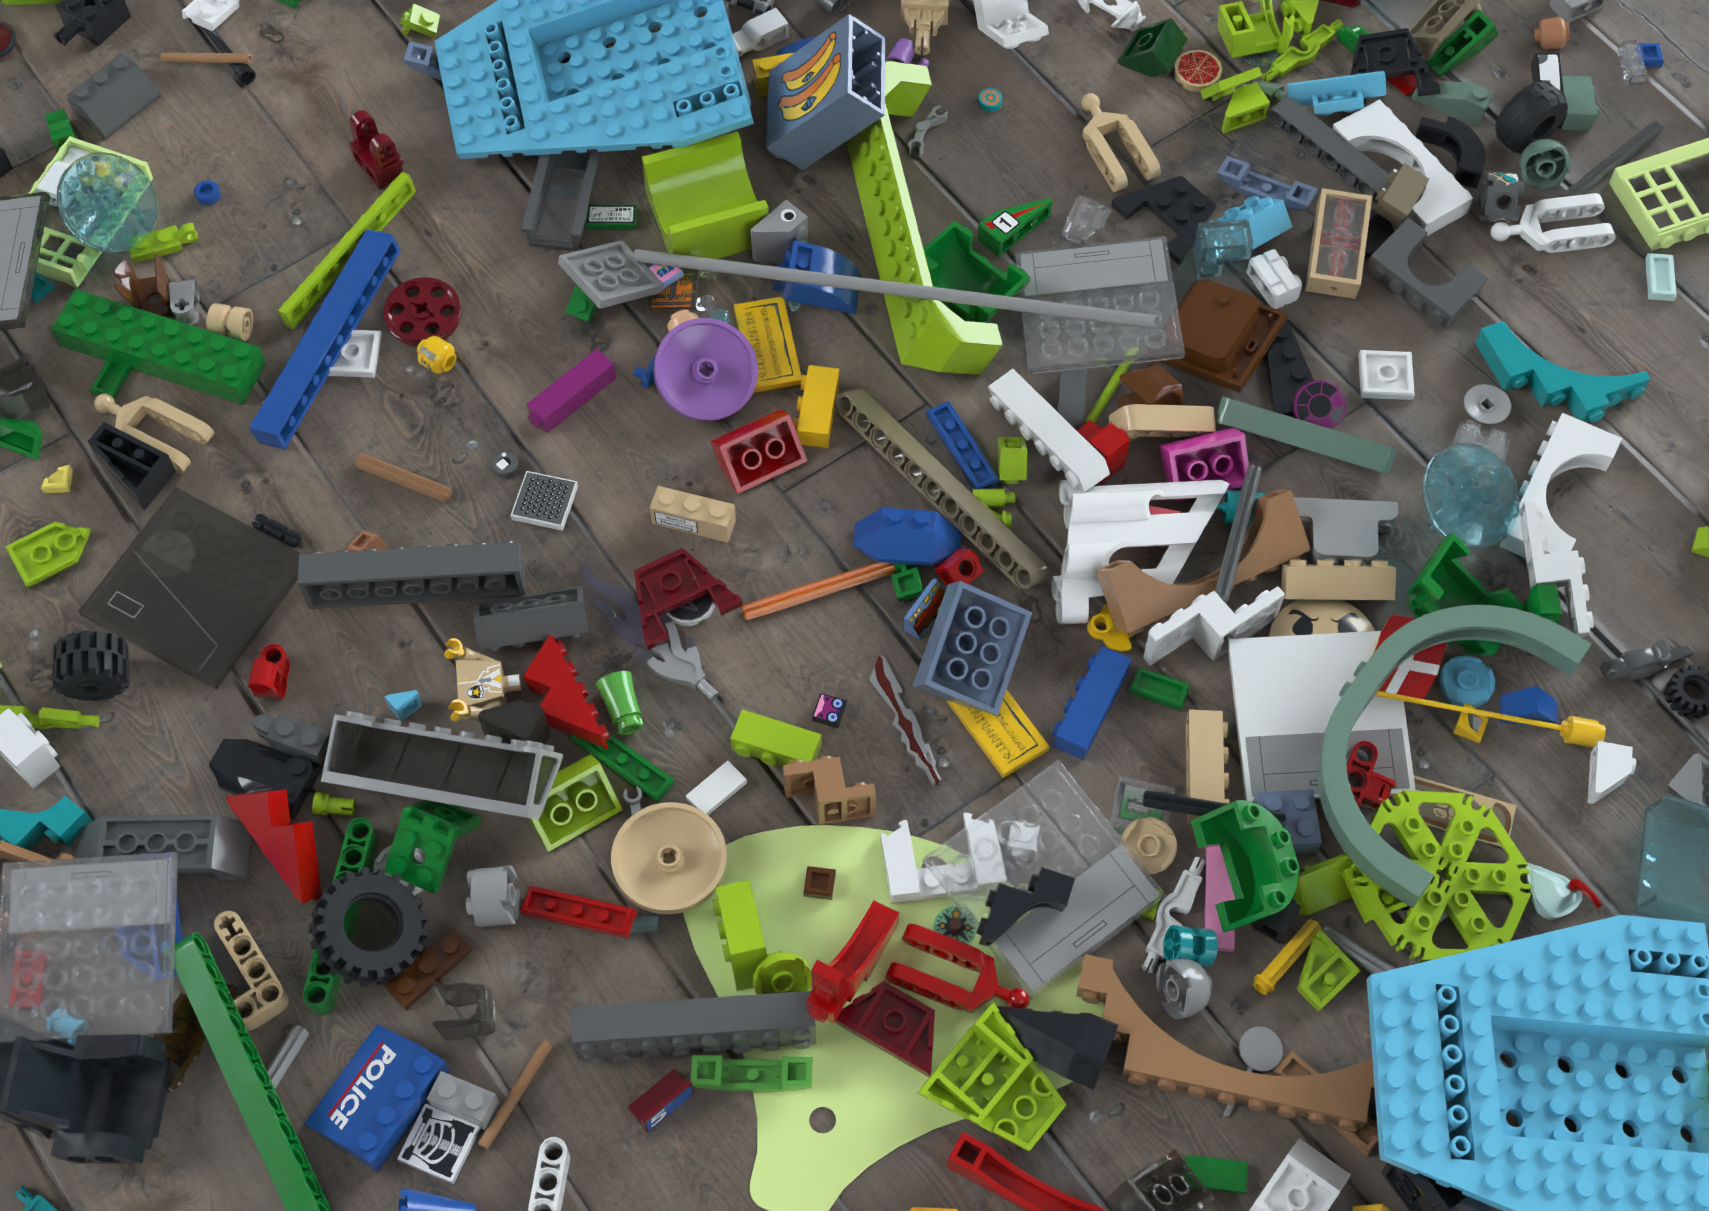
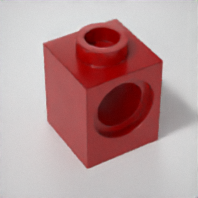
[935,549,984,587]

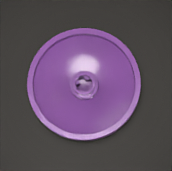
[653,318,758,422]

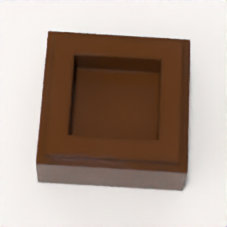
[803,866,836,900]

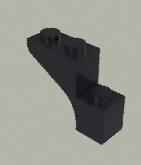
[976,867,1075,946]

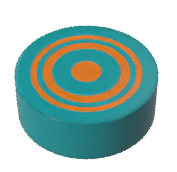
[978,88,1003,112]

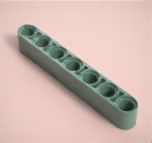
[1215,397,1398,474]

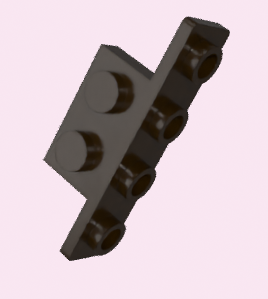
[153,984,236,1093]

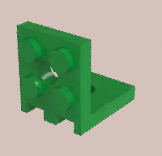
[384,800,482,894]

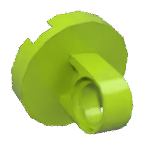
[753,950,812,994]

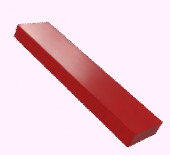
[520,885,637,939]

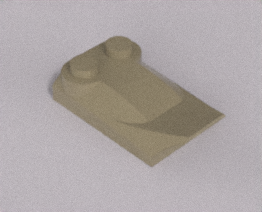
[1409,0,1482,61]

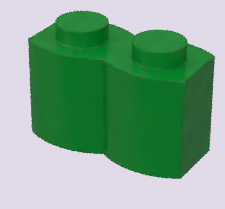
[1522,584,1563,624]

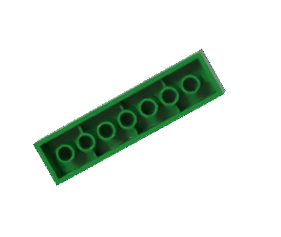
[51,289,266,405]

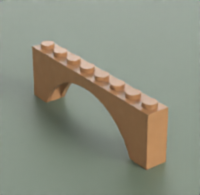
[1096,489,1311,635]

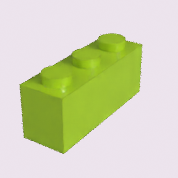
[730,709,822,766]

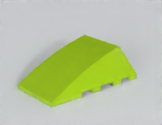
[917,1002,1067,1152]

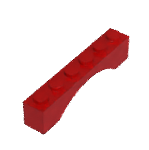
[947,1132,1108,1211]

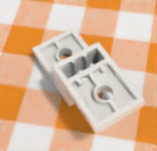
[972,0,1049,49]
[1519,500,1594,639]
[1143,586,1285,666]

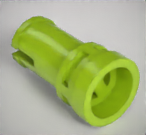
[312,792,357,817]

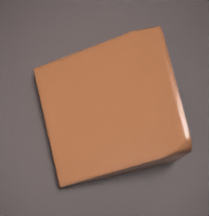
[346,530,388,552]

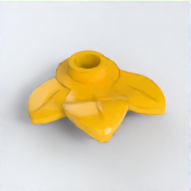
[1087,604,1136,652]

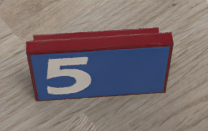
[627,1068,694,1132]

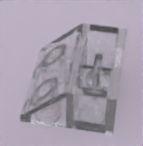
[1446,420,1510,477]

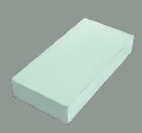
[1645,253,1676,301]

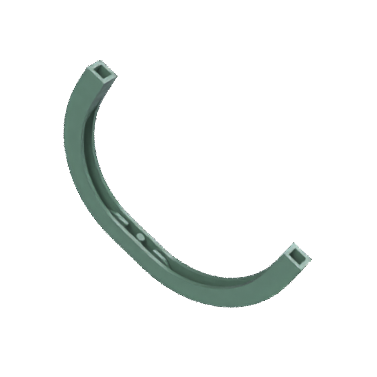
[1317,605,1592,908]

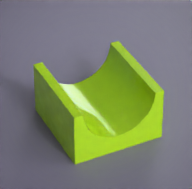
[642,131,769,259]

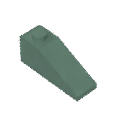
[1411,81,1494,127]

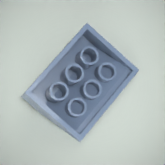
[912,581,1032,716]

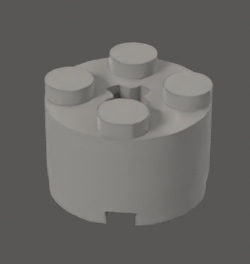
[466,866,520,927]

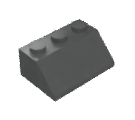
[66,53,161,139]

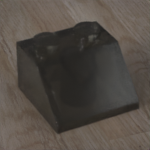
[478,700,551,762]

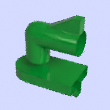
[1337,25,1372,54]

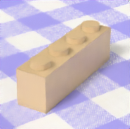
[1281,559,1396,600]
[1185,710,1230,824]

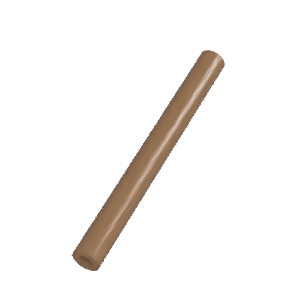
[160,53,252,63]
[477,1040,553,1150]

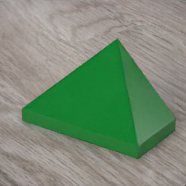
[0,418,43,460]

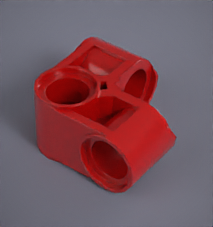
[248,643,291,699]

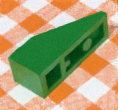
[1424,10,1499,77]

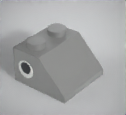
[751,200,809,262]

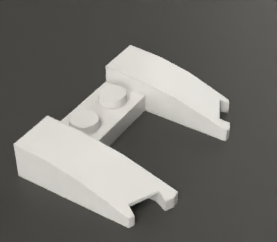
[880,813,1007,904]

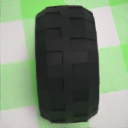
[1495,81,1568,153]

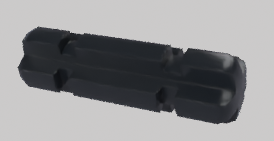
[252,514,302,547]

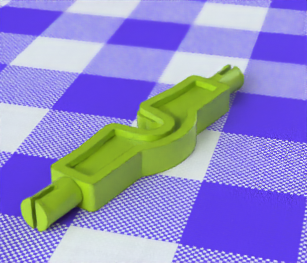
[1262,19,1343,82]
[0,705,100,729]

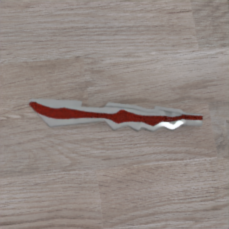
[869,655,942,786]

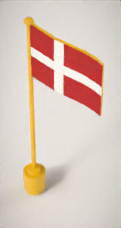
[1374,615,1605,748]

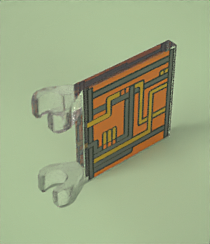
[646,268,718,313]

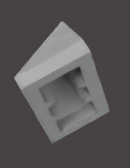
[1668,753,1709,816]

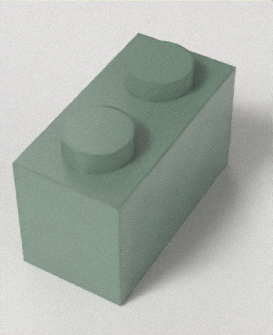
[1561,76,1599,130]

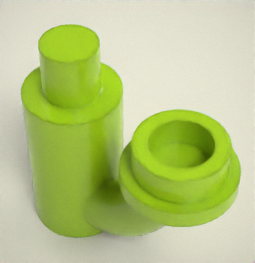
[972,489,1015,529]

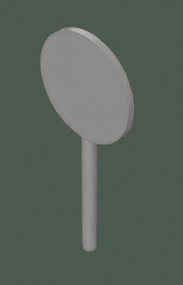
[1223,1026,1283,1117]

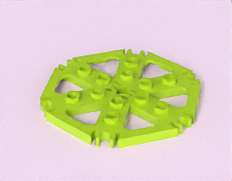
[1351,790,1532,962]

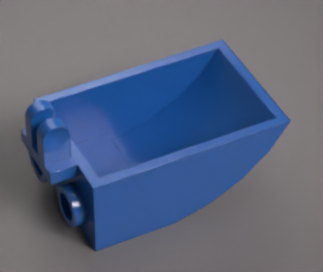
[772,240,862,315]

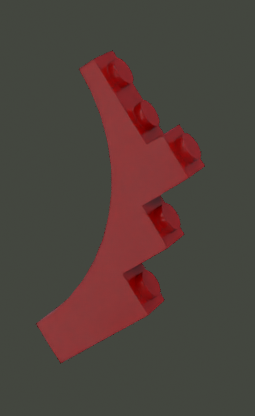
[806,900,899,1024]

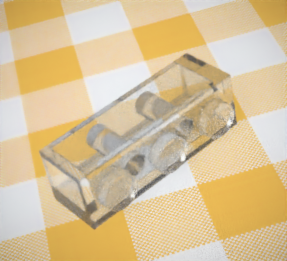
[1618,40,1646,85]

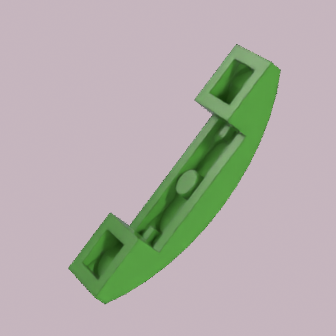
[691,1055,813,1092]

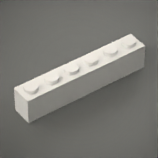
[988,369,1110,493]

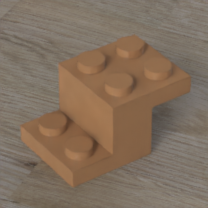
[783,756,876,825]

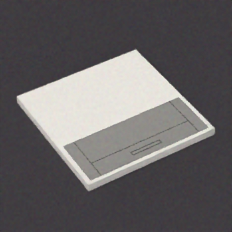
[1227,631,1416,802]

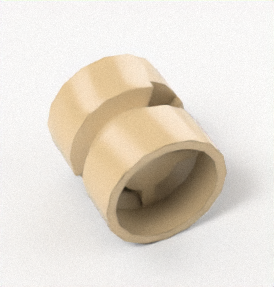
[206,303,253,342]

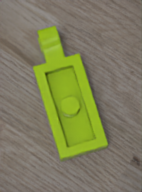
[127,223,199,264]

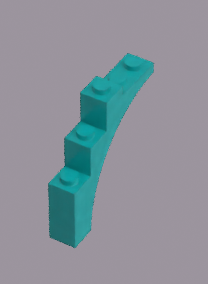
[1475,321,1650,423]

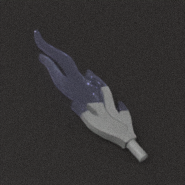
[582,563,719,701]

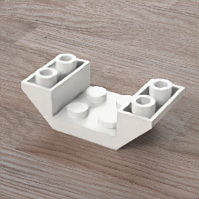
[1249,1138,1351,1211]

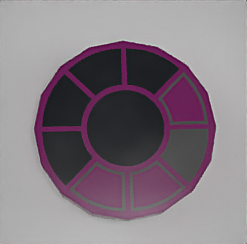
[1293,380,1346,429]

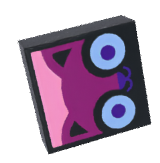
[812,693,847,729]

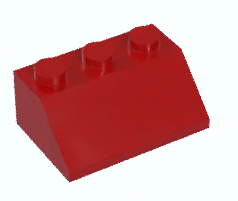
[710,409,808,494]

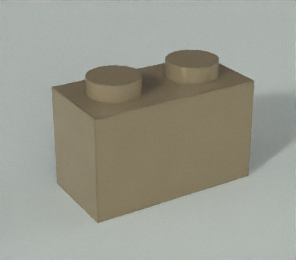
[1373,163,1429,226]

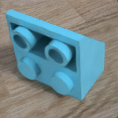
[1217,196,1293,249]

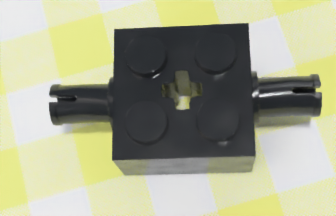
[54,0,131,46]

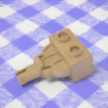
[900,0,949,55]

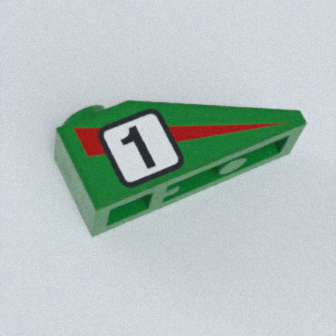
[977,198,1053,258]

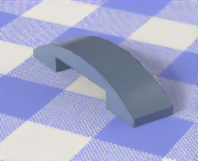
[404,41,442,81]
[1217,156,1318,210]

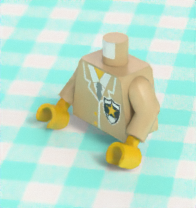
[444,638,521,722]

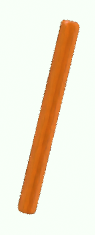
[741,562,896,620]

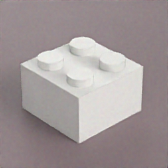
[0,708,60,789]

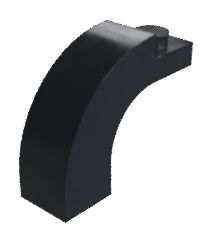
[1415,116,1486,189]

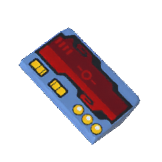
[904,578,945,640]

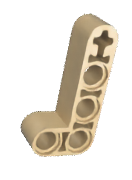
[1108,404,1216,442]
[214,911,289,1031]

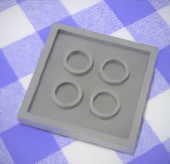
[558,240,664,309]

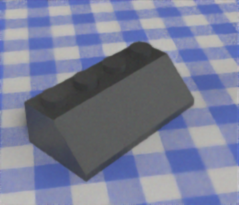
[473,586,589,652]

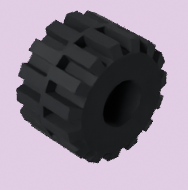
[53,630,129,701]

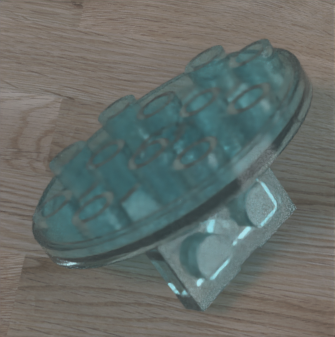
[57,152,158,253]
[1422,443,1520,549]

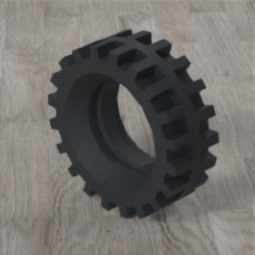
[308,868,429,987]

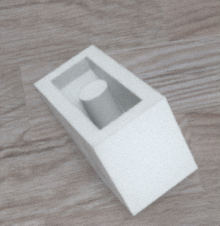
[1587,741,1636,804]

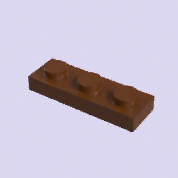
[385,928,473,1011]

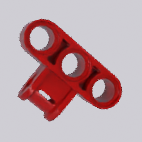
[1346,740,1397,809]

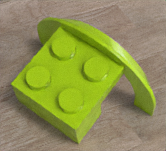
[1218,0,1295,58]

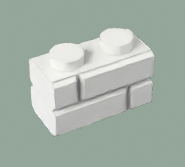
[1246,249,1302,309]

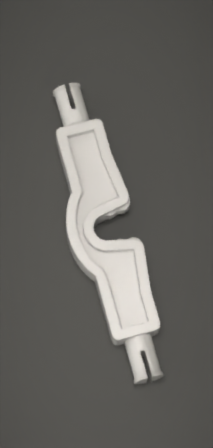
[1142,857,1206,973]

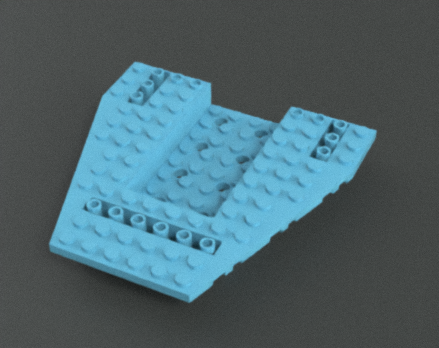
[434,0,754,159]
[1367,915,1709,1211]

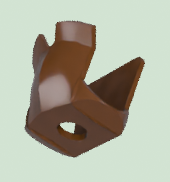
[113,254,172,317]
[1117,363,1183,409]

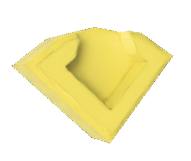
[41,465,73,494]

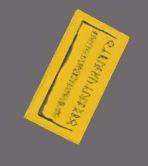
[734,297,802,393]
[946,689,1050,778]

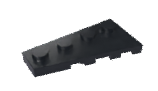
[1265,321,1314,417]

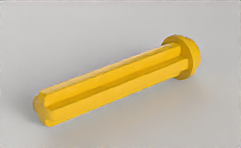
[1253,919,1322,995]

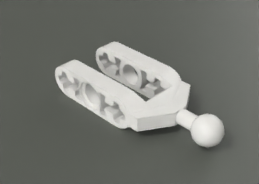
[1491,193,1616,253]

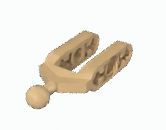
[1081,93,1161,192]
[94,394,215,474]

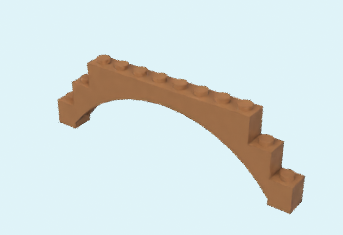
[1076,954,1375,1131]

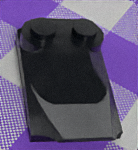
[209,738,322,818]

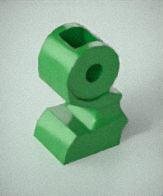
[45,108,76,152]

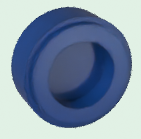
[194,180,221,206]

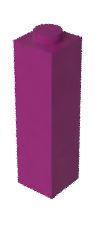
[527,349,616,433]

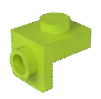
[400,3,440,38]

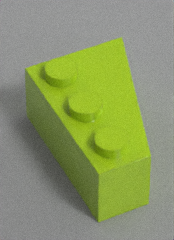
[712,880,767,991]

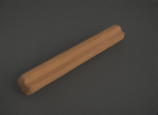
[355,453,452,502]

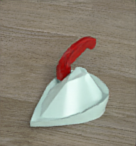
[1525,863,1602,920]

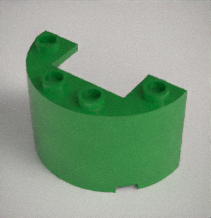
[923,220,1031,323]
[1407,533,1524,656]
[1191,800,1300,933]

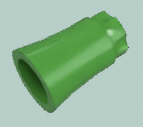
[595,671,643,736]

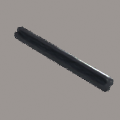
[1143,790,1286,828]

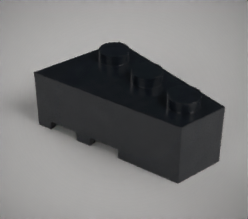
[88,422,176,511]

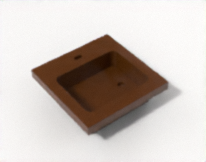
[1148,279,1287,393]

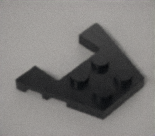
[1350,28,1440,105]
[1111,176,1216,265]

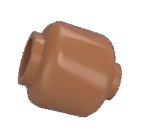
[1534,17,1570,51]

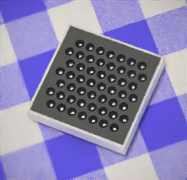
[511,471,578,531]

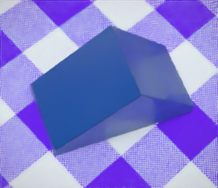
[1500,686,1558,725]

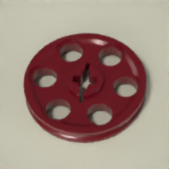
[384,277,462,346]

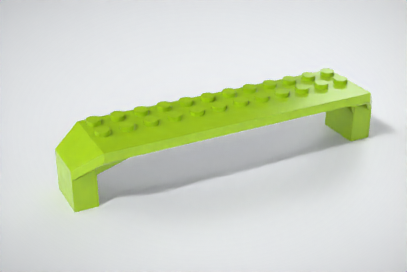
[846,61,1002,375]

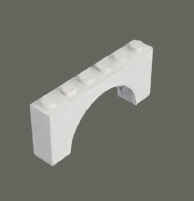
[1332,99,1473,236]
[1499,413,1622,558]

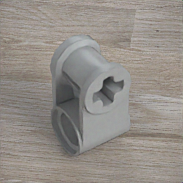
[169,279,200,326]

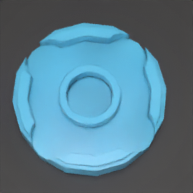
[1438,655,1496,708]

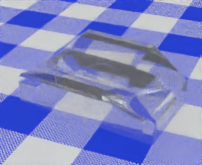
[1062,195,1112,245]

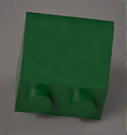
[1118,18,1188,77]

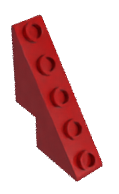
[523,635,610,749]
[226,789,321,903]

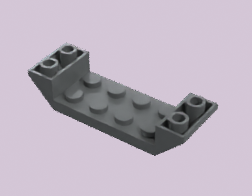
[75,814,253,881]

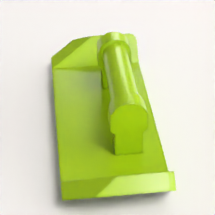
[1293,852,1361,915]

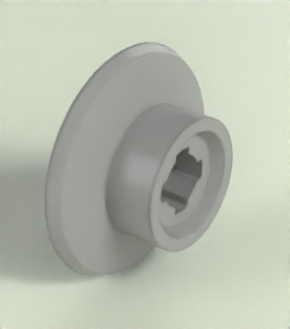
[1464,384,1511,424]

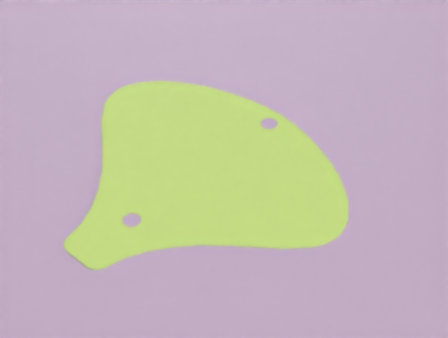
[683,825,1105,1211]

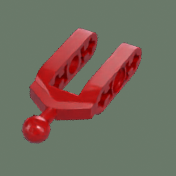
[885,923,1030,1013]

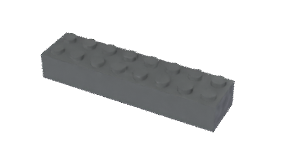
[297,541,526,609]
[571,991,816,1064]

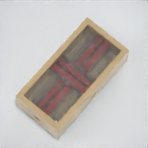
[1305,188,1372,299]

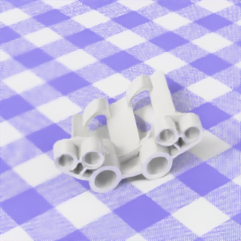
[1051,480,1230,625]

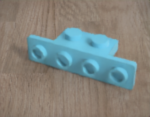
[1287,71,1386,116]

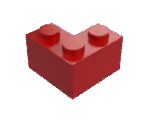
[1076,420,1130,485]

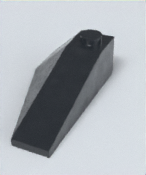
[997,1006,1119,1090]

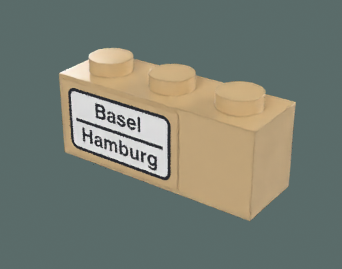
[650,486,736,543]

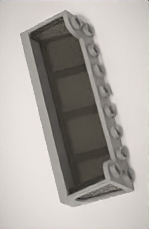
[321,711,563,820]

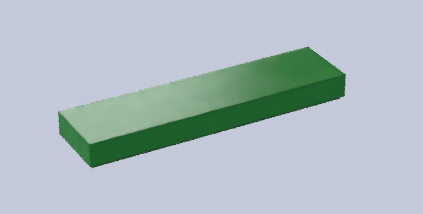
[570,732,675,804]

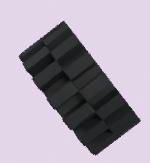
[1664,665,1709,719]

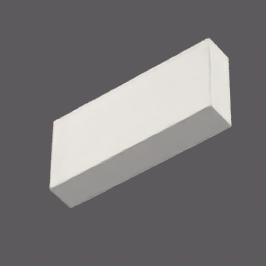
[686,761,747,816]

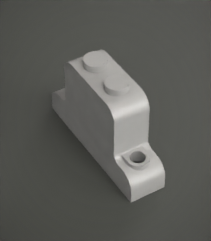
[1294,497,1398,565]

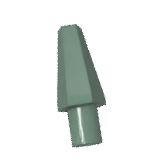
[1257,81,1287,102]

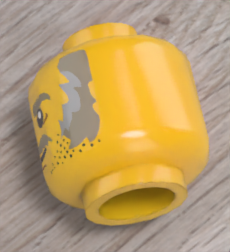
[417,336,456,374]

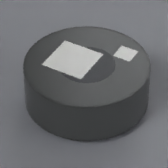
[492,451,519,478]

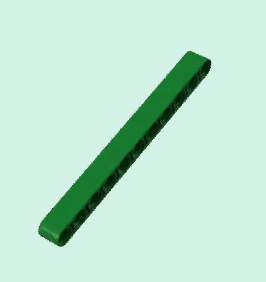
[168,932,332,1211]

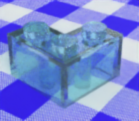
[1192,219,1254,278]

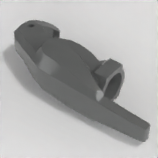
[1600,640,1693,681]

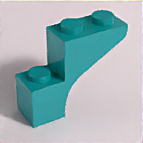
[0,796,92,851]

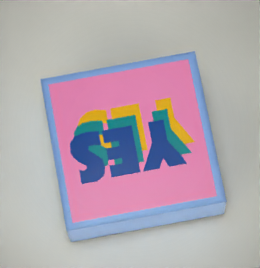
[649,264,684,289]

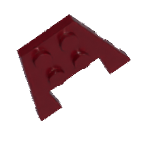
[634,548,743,651]

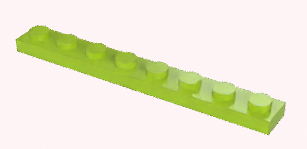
[278,172,416,330]

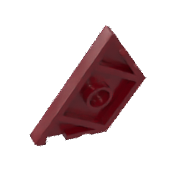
[835,981,935,1077]

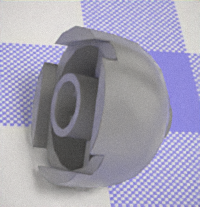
[1156,959,1212,1019]

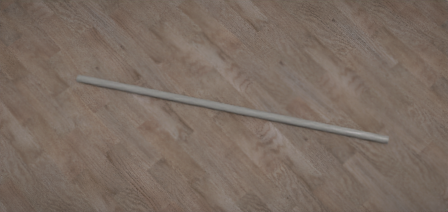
[634,249,1157,329]

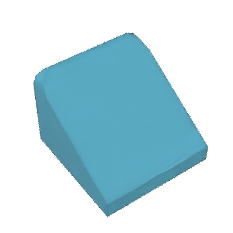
[384,690,423,721]

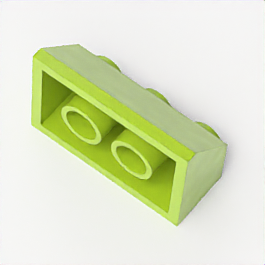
[516,754,623,852]

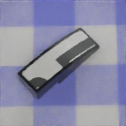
[1530,53,1563,129]

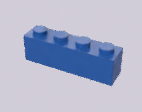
[1052,646,1132,761]

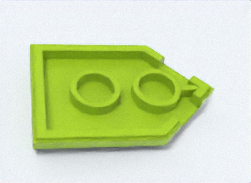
[5,522,91,588]

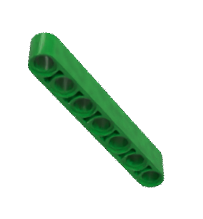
[303,818,378,1016]

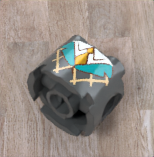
[1478,172,1524,223]

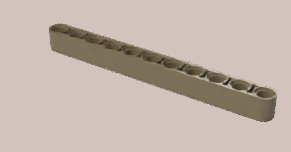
[835,388,1048,590]

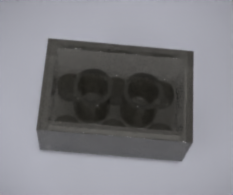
[1105,1150,1215,1211]

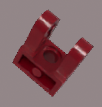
[349,110,404,190]

